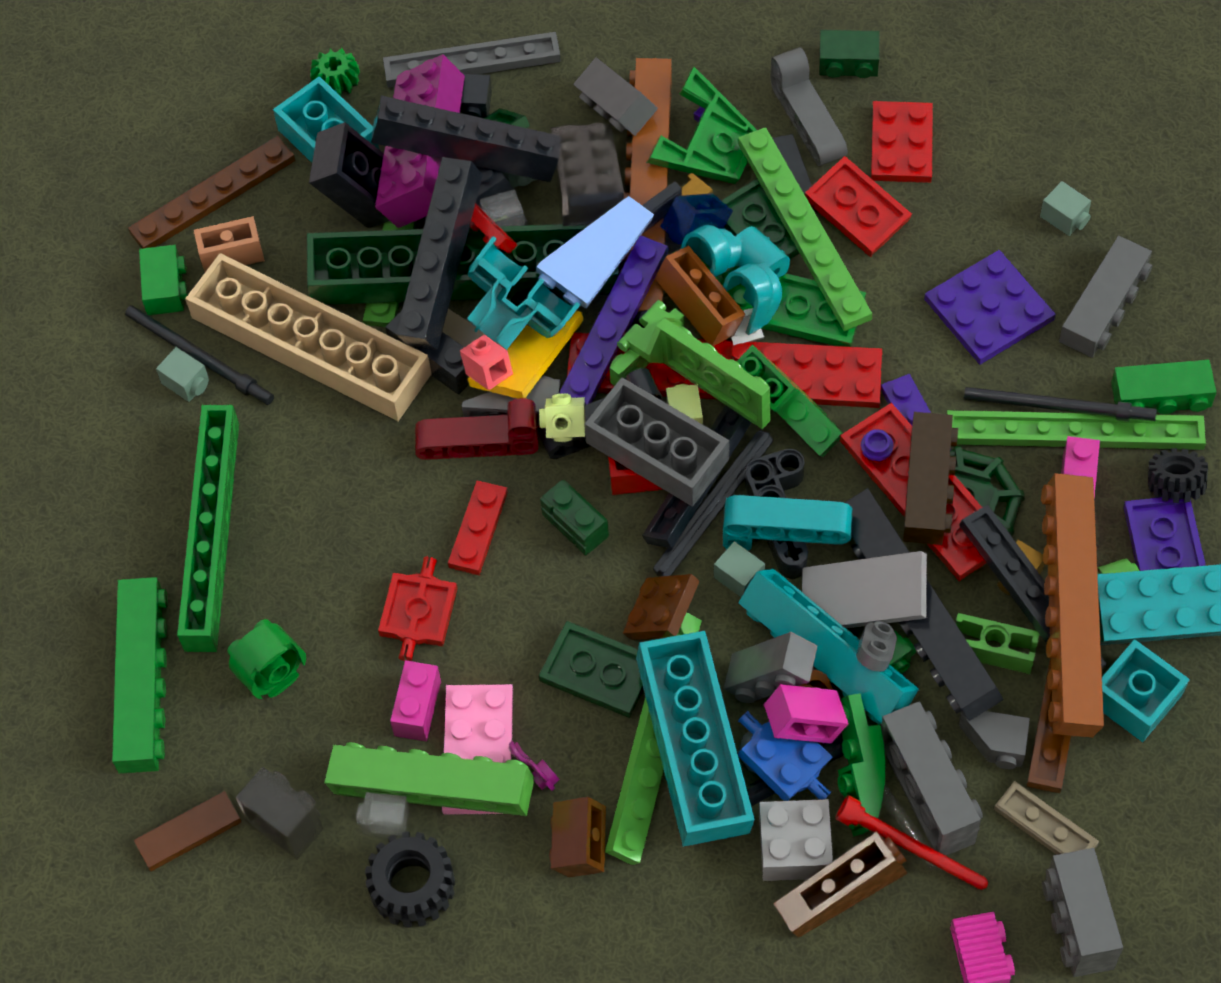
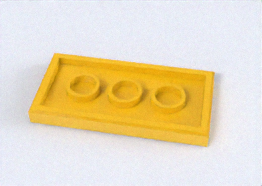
[468,311,584,399]

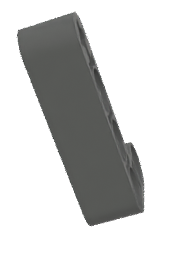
[770,47,848,166]

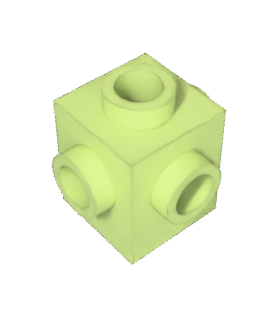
[539,394,585,442]

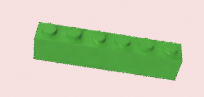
[324,742,535,816]

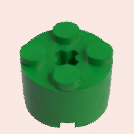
[227,619,306,699]

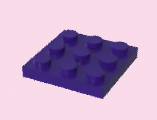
[924,250,1056,365]

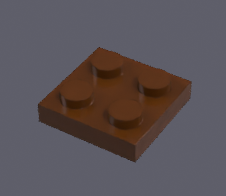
[623,574,700,640]

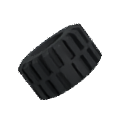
[365,831,455,928]

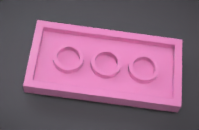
[442,684,513,814]

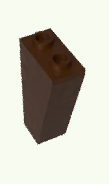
[773,832,908,937]

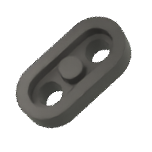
[856,621,897,672]

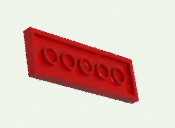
[840,402,986,581]

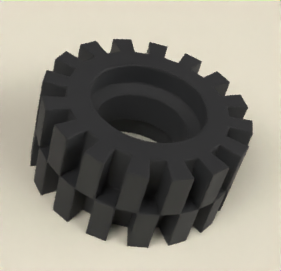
[1148,448,1208,503]

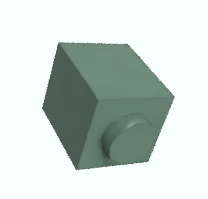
[1040,181,1091,236]
[156,347,209,402]
[714,541,765,597]

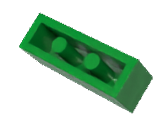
[1111,360,1217,414]

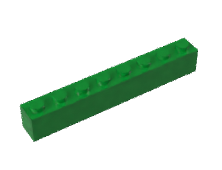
[177,405,239,652]

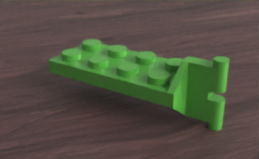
[617,300,770,429]

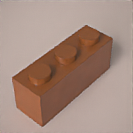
[655,246,746,346]

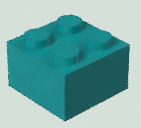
[1102,639,1190,742]

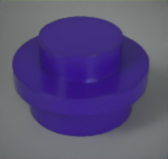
[861,429,893,461]

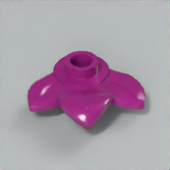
[509,740,560,791]

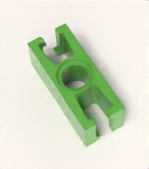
[956,613,1040,674]

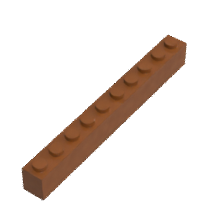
[621,58,672,311]

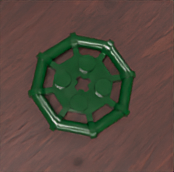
[950,446,1025,536]

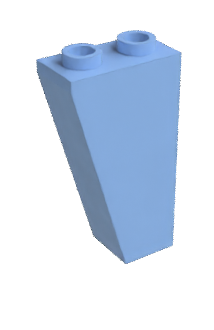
[536,196,654,308]

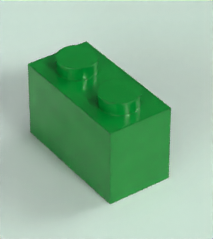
[139,244,188,315]

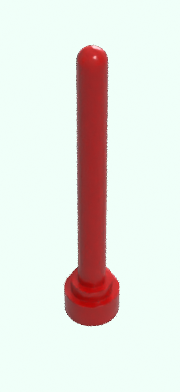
[835,795,988,890]

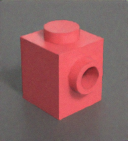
[460,335,513,390]

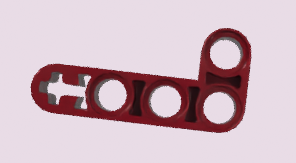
[415,398,538,460]

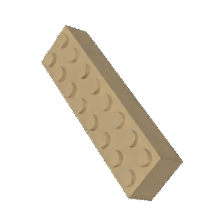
[185,253,431,422]

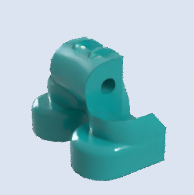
[681,225,790,335]
[466,236,580,350]

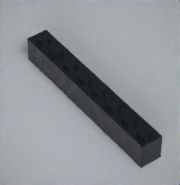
[845,488,1004,721]

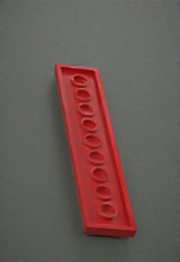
[567,333,882,408]

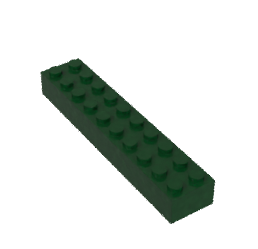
[307,223,619,305]

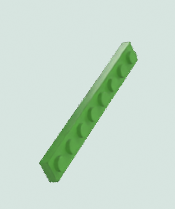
[738,127,872,331]
[947,410,1206,450]
[605,613,702,865]

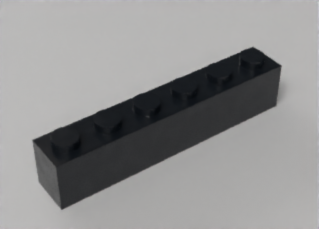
[371,95,561,182]
[396,157,483,350]

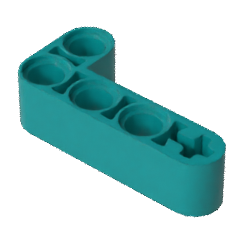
[723,495,853,551]

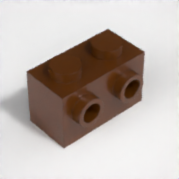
[549,797,606,877]

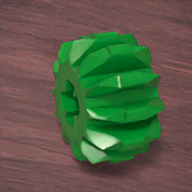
[310,48,360,96]

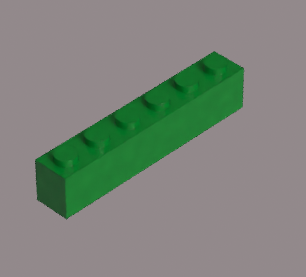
[112,577,168,774]

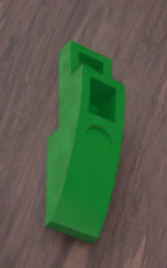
[736,345,843,457]
[838,693,885,837]

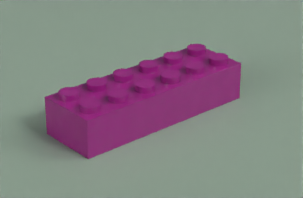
[375,54,465,228]

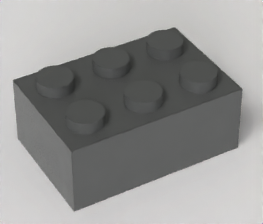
[1042,848,1123,977]

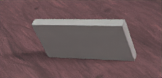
[802,551,927,628]

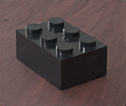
[309,122,390,228]

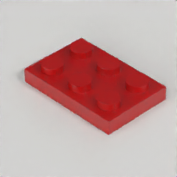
[871,101,933,183]
[804,156,912,257]

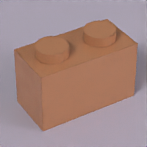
[194,216,265,272]

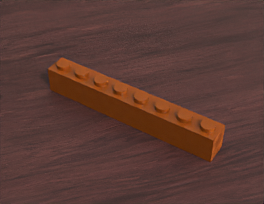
[1041,473,1104,738]

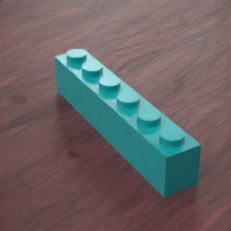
[738,569,919,724]

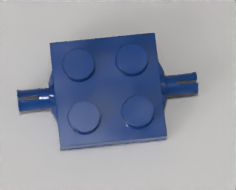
[738,711,833,801]

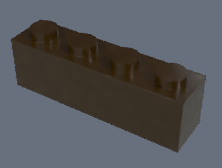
[903,412,958,545]

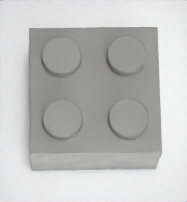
[759,799,833,881]

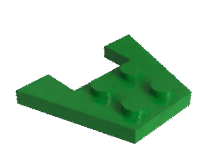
[646,67,757,184]

